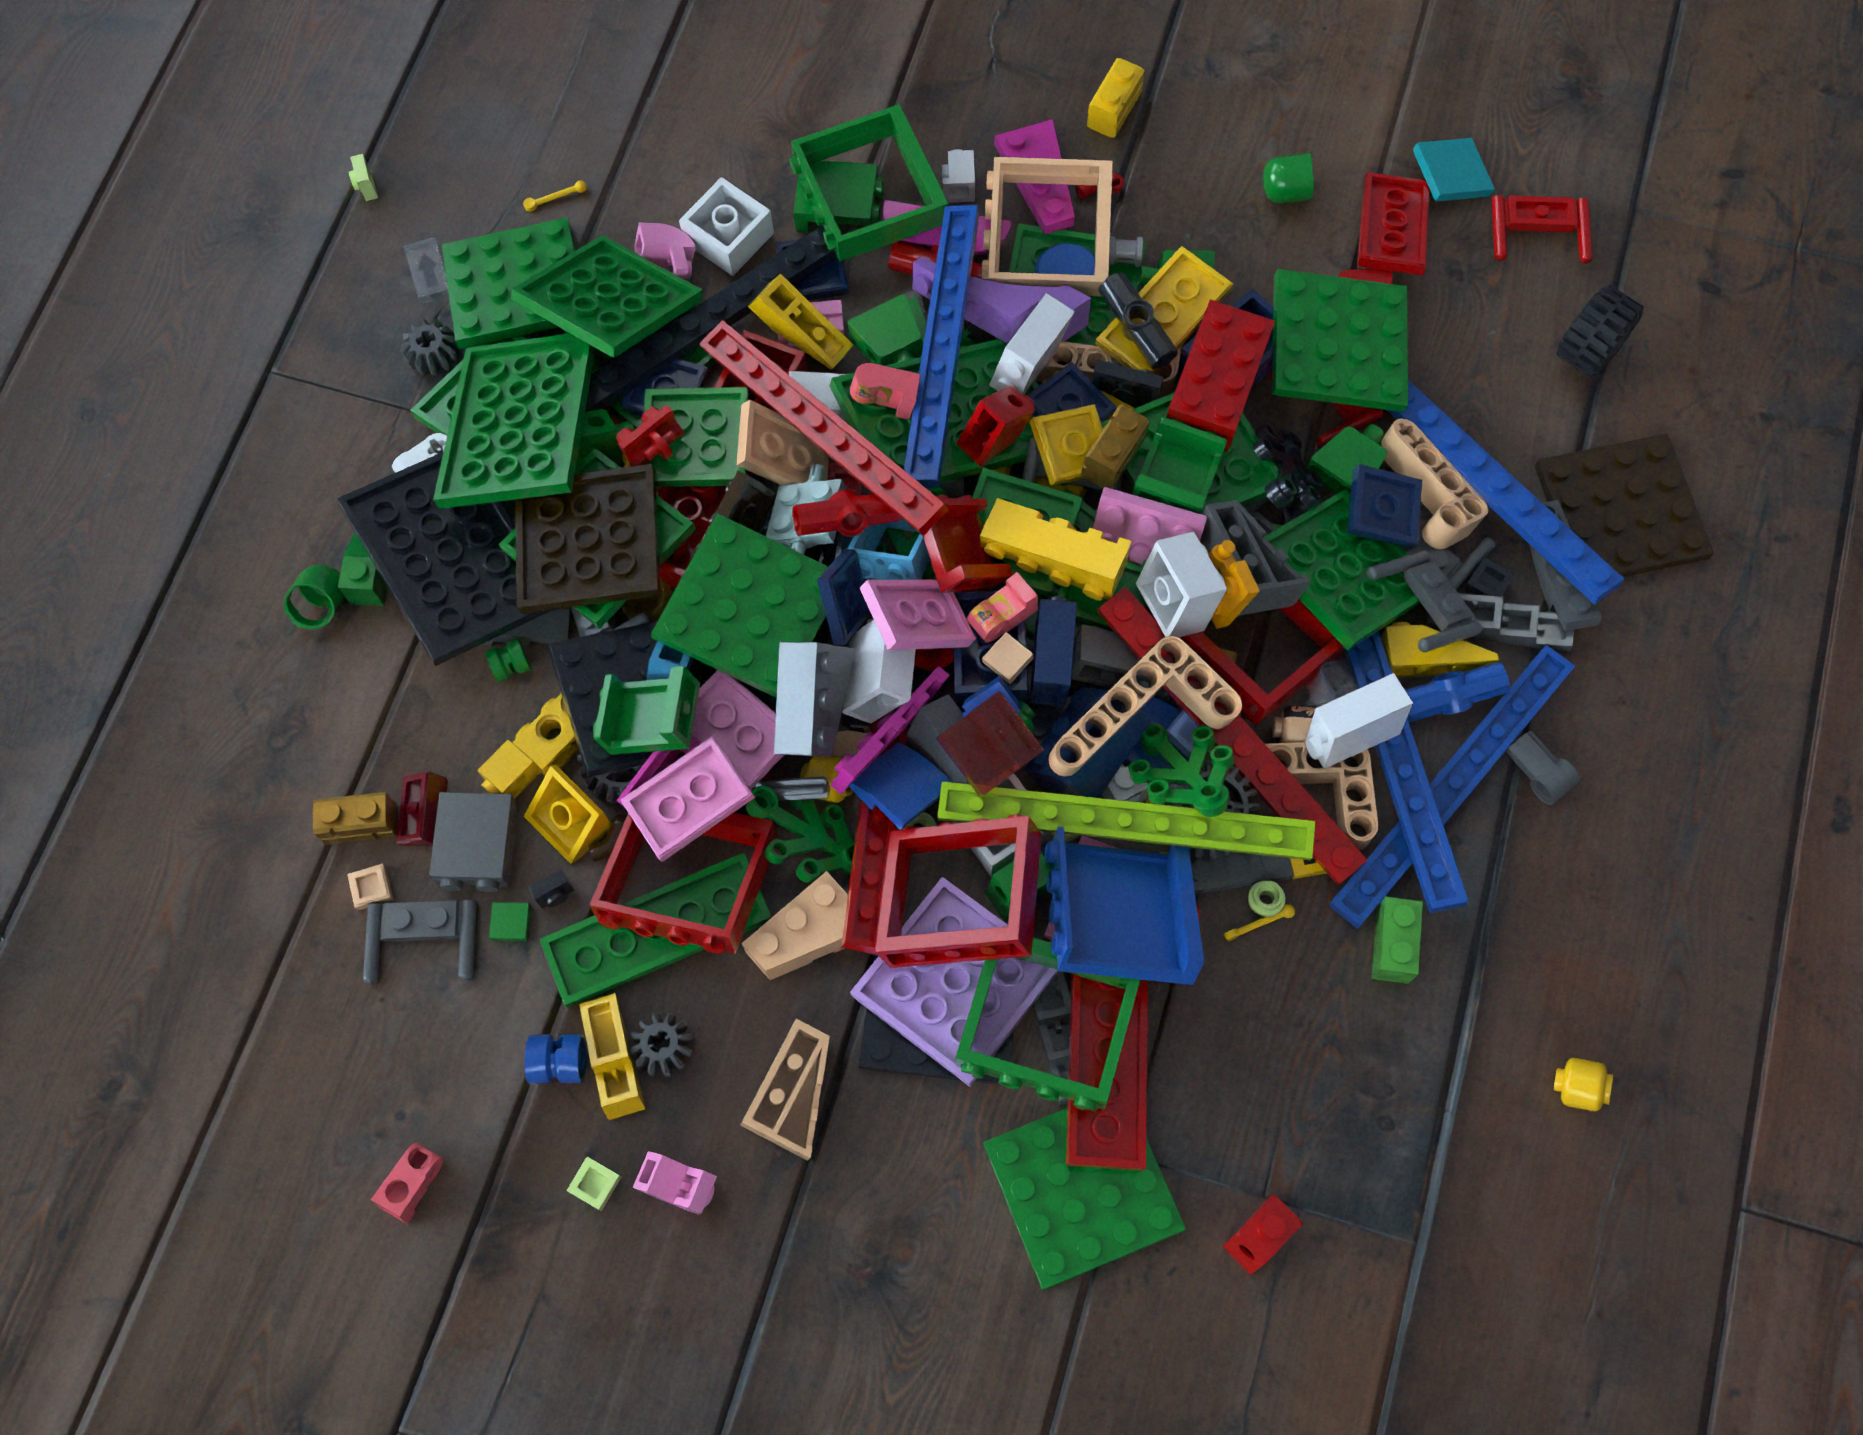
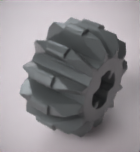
[401,319,459,376]
[629,1013,694,1077]

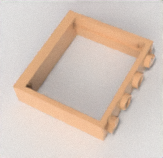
[982,157,1113,297]

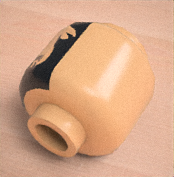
[1272,705,1316,743]

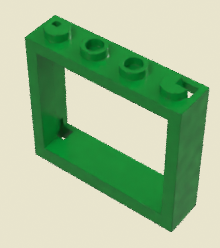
[789,104,949,261]
[955,938,1140,1112]

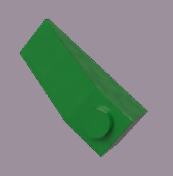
[338,532,387,606]

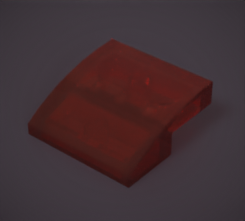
[936,691,1044,798]

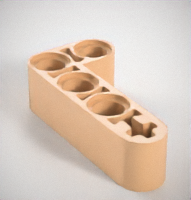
[1379,418,1488,550]

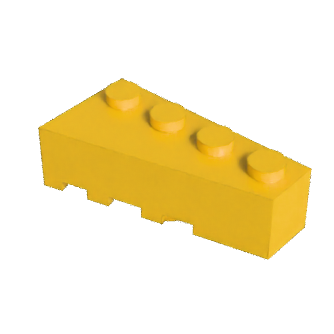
[980,498,1132,600]

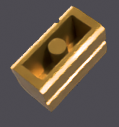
[1081,405,1150,489]
[313,792,398,845]

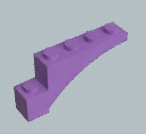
[912,257,1091,344]

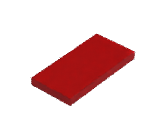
[1357,172,1430,276]

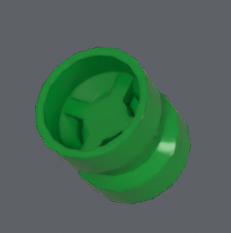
[485,638,531,682]

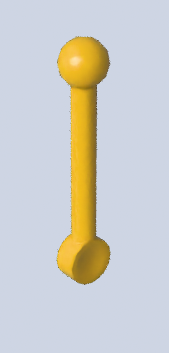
[523,180,587,212]
[1224,904,1295,941]

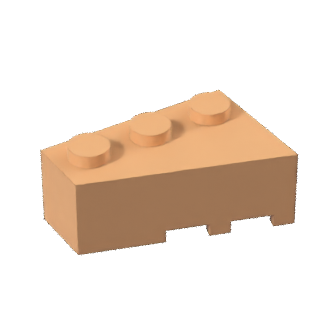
[742,871,848,980]
[740,1019,830,1161]

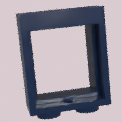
[1029,596,1077,707]

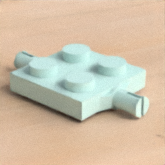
[766,464,847,555]

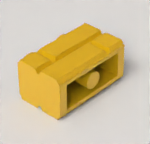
[1087,58,1145,138]

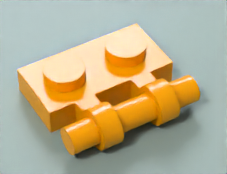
[1208,540,1260,629]

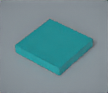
[1413,138,1495,202]

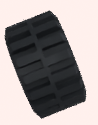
[1556,284,1644,378]

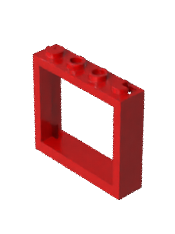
[1179,599,1345,727]
[590,813,779,954]
[875,815,1042,968]

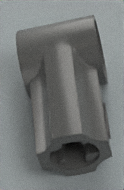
[1506,731,1581,805]

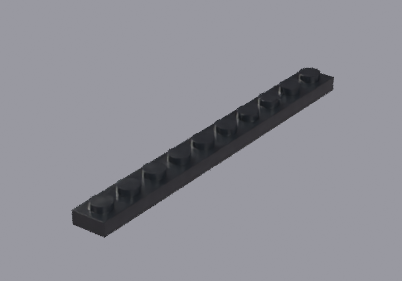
[585,225,837,412]

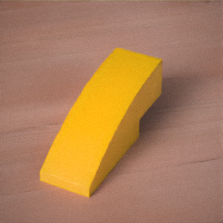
[579,993,645,1120]

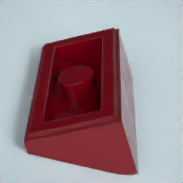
[396,771,448,846]

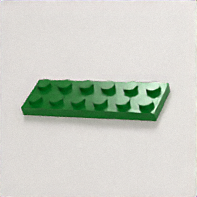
[540,853,772,1008]

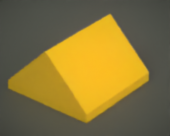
[523,764,611,864]

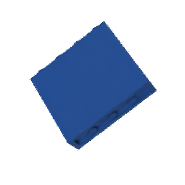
[1045,826,1204,985]

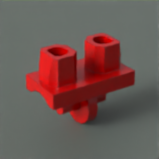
[616,405,684,467]

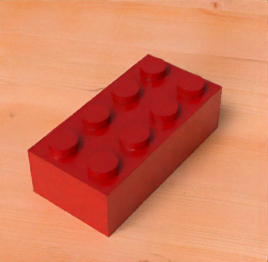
[1166,299,1275,453]

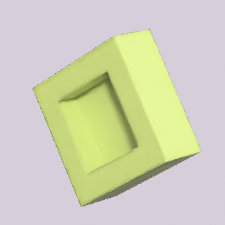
[349,154,378,201]
[566,1157,622,1211]

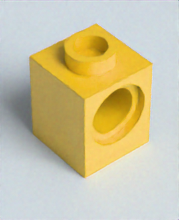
[477,740,541,799]

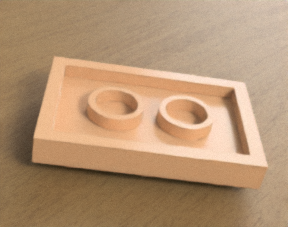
[737,400,829,485]

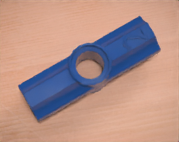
[1405,662,1510,722]

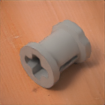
[1109,236,1143,267]

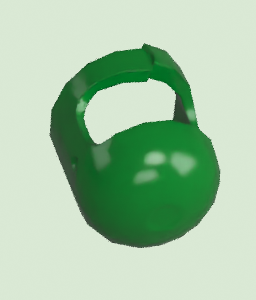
[1262,152,1314,204]
[283,564,345,630]

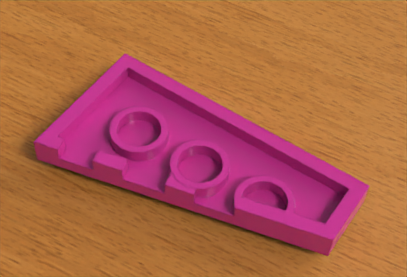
[994,119,1075,235]
[831,666,950,795]

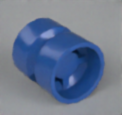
[524,1034,587,1084]

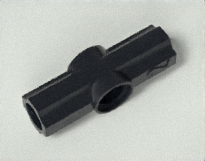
[1099,272,1178,369]

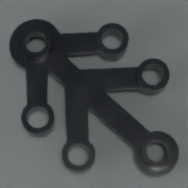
[1253,422,1323,509]

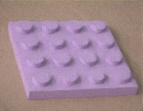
[850,877,1059,1087]

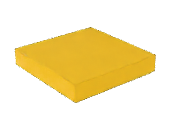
[1030,404,1103,486]

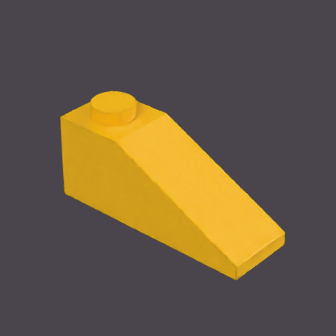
[748,274,853,370]
[1381,622,1499,678]

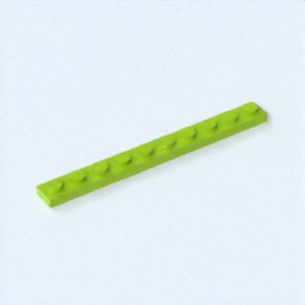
[937,781,1315,860]

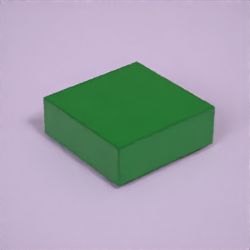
[489,902,531,942]

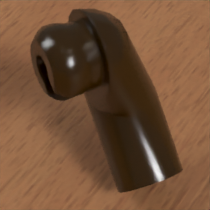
[588,814,627,862]

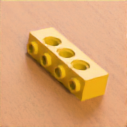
[512,693,579,776]

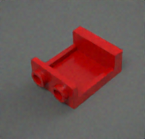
[922,495,1013,593]

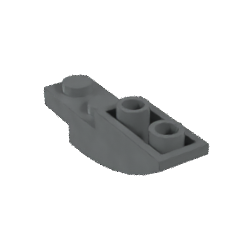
[1529,500,1602,631]

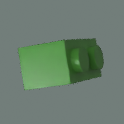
[1371,897,1423,984]

